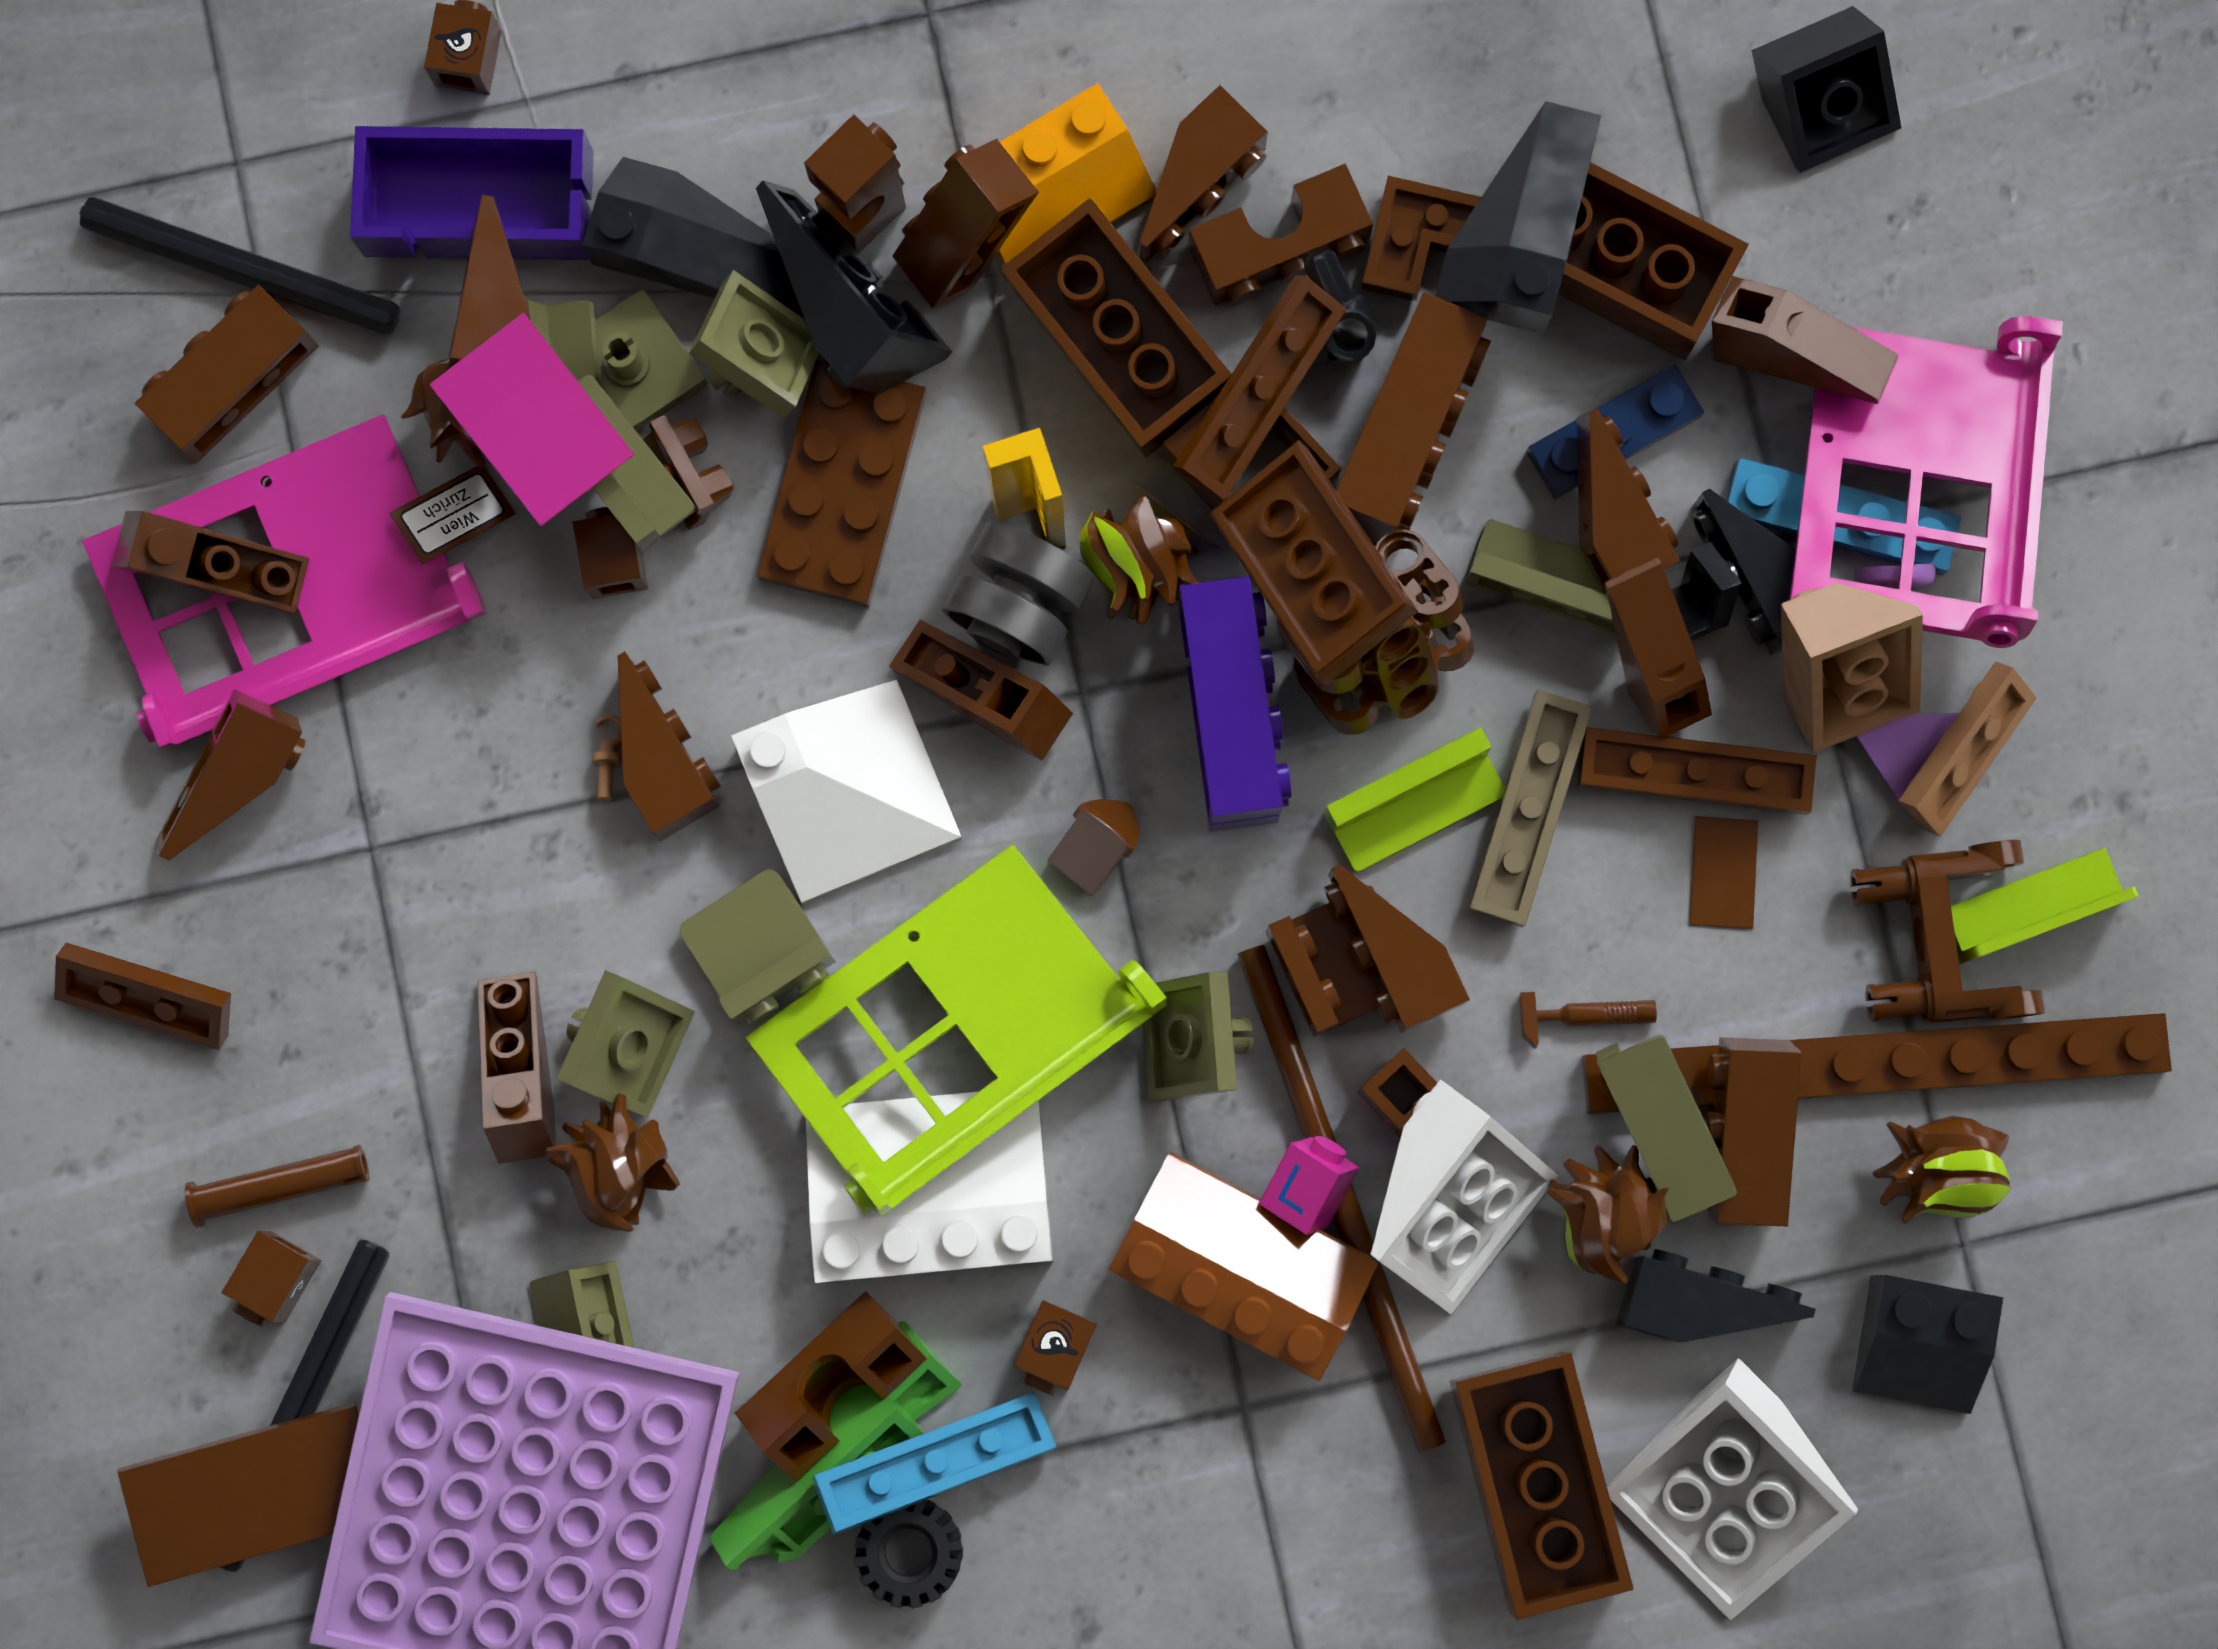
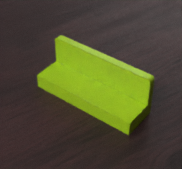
[1323,727,1505,872]
[1951,848,2139,964]

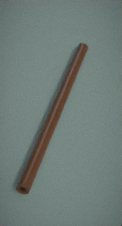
[1237,944,1446,1452]

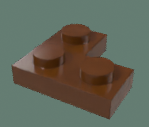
[1361,175,1481,301]

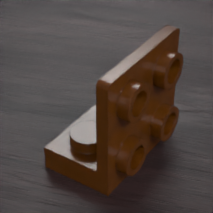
[1265,886,1380,1037]

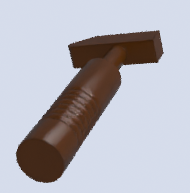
[1519,992,1657,1049]

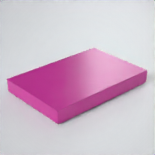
[429,312,635,526]

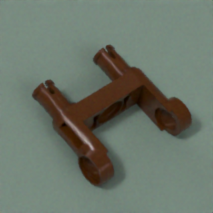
[1850,840,2045,1023]

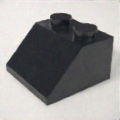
[1751,6,1902,173]
[1852,1275,2004,1414]

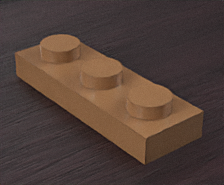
[1898,661,2036,837]

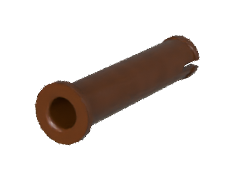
[185,1145,370,1228]

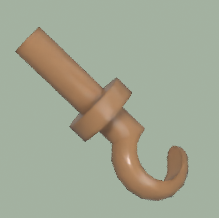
[592,714,622,801]

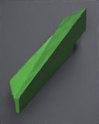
[710,1321,962,1570]

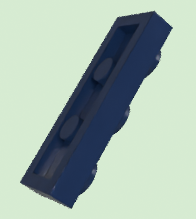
[1526,364,1704,500]

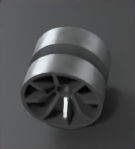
[942,521,1095,666]

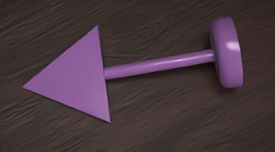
[1854,564,1959,813]

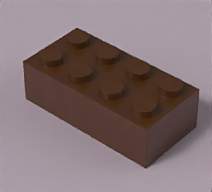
[1558,162,1749,361]
[1000,198,1231,458]
[1336,292,1491,547]
[1449,1351,1634,1620]

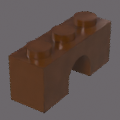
[804,114,906,254]
[1188,163,1373,306]
[735,1291,927,1482]

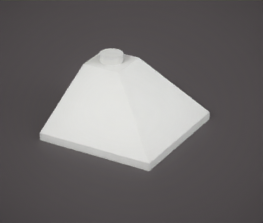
[731,680,962,904]
[1371,1079,1558,1314]
[1607,1358,1858,1620]

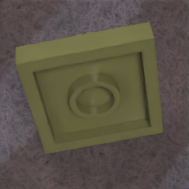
[689,270,819,419]
[595,288,708,432]
[556,970,695,1118]
[1142,972,1254,1102]

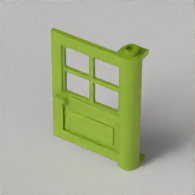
[745,844,1167,1217]

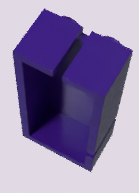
[350,126,594,260]
[1178,576,1292,832]

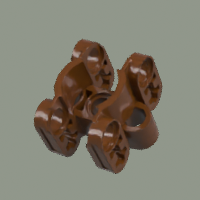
[1277,529,1474,735]

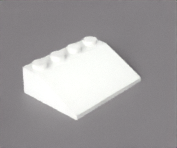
[806,1092,1053,1283]

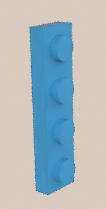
[1726,458,1962,575]
[812,1392,1056,1536]

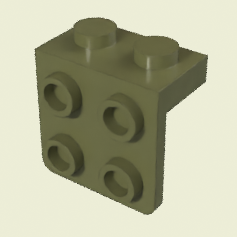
[680,869,836,1025]

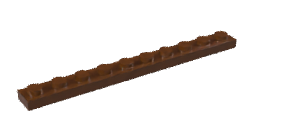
[1582,1013,2172,1114]

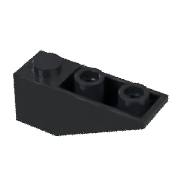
[1692,489,1795,656]
[1617,1249,1816,1342]

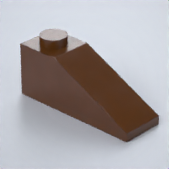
[446,194,531,371]
[889,619,1073,761]
[156,689,305,861]

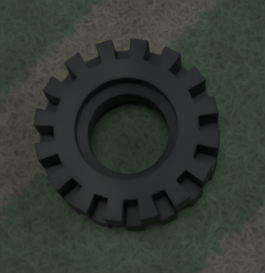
[854,1500,963,1609]

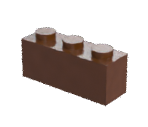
[892,139,1039,309]
[134,284,319,464]
[1704,1037,1802,1227]

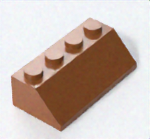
[1108,1151,1379,1382]

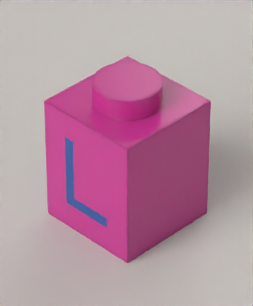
[1259,1136,1360,1235]

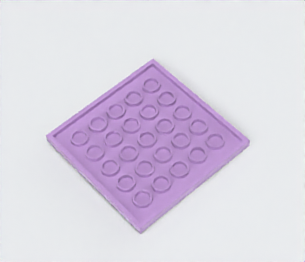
[309,1292,740,1649]

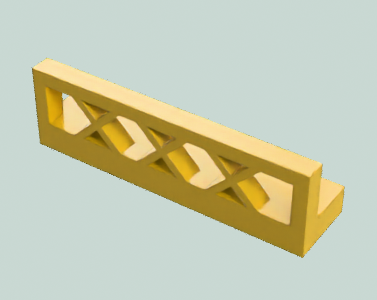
[982,428,1066,548]

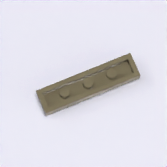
[1467,689,1593,928]

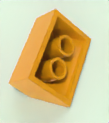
[996,83,1157,266]

